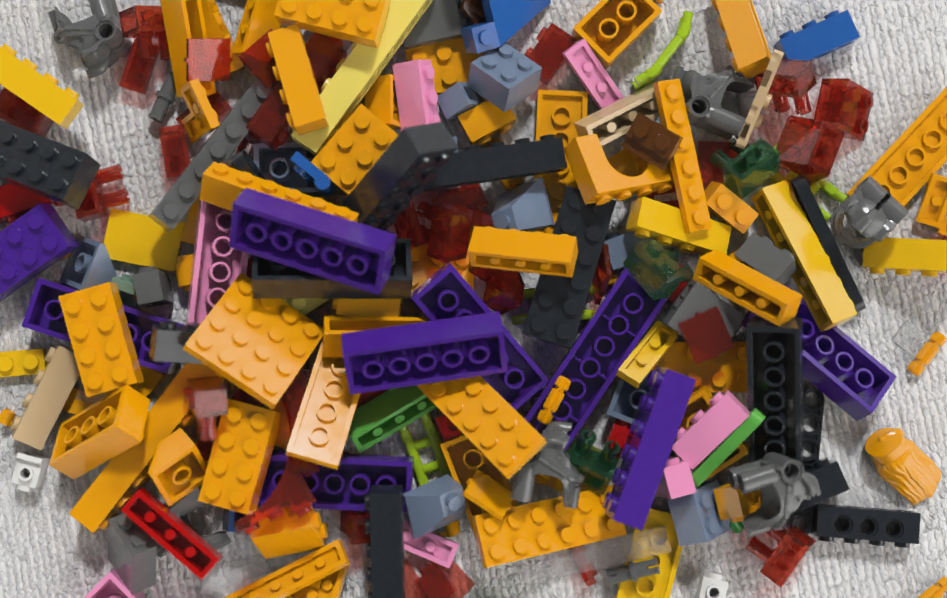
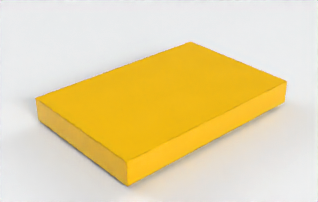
[103,208,185,272]

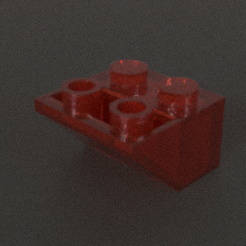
[812,78,874,141]
[771,115,845,183]

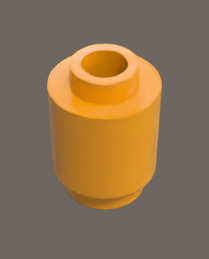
[174,254,193,292]

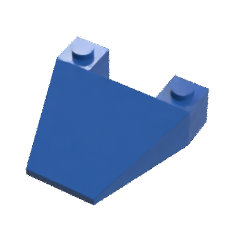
[460,0,551,53]

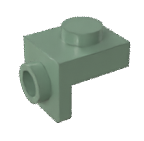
[111,273,137,308]

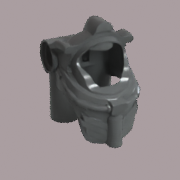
[48,0,133,79]
[672,65,757,140]
[830,175,908,249]
[510,421,584,509]
[727,452,821,537]
[150,484,231,558]

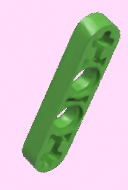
[691,408,765,488]

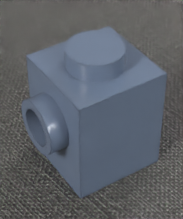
[438,82,481,119]

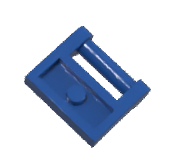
[290,151,335,196]

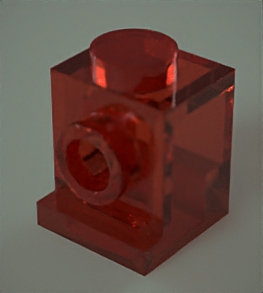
[339,510,371,545]

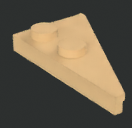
[735,49,784,149]

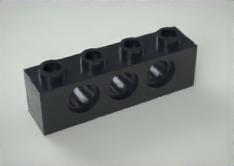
[811,503,921,548]

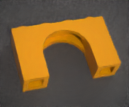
[564,134,674,205]

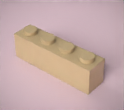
[573,80,660,146]
[10,343,80,450]

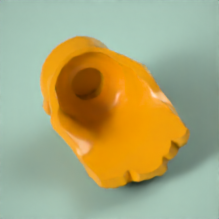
[865,428,942,505]

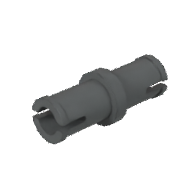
[148,71,176,123]
[606,557,660,586]

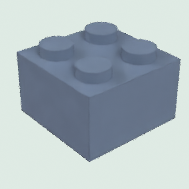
[467,42,542,112]
[667,480,731,546]

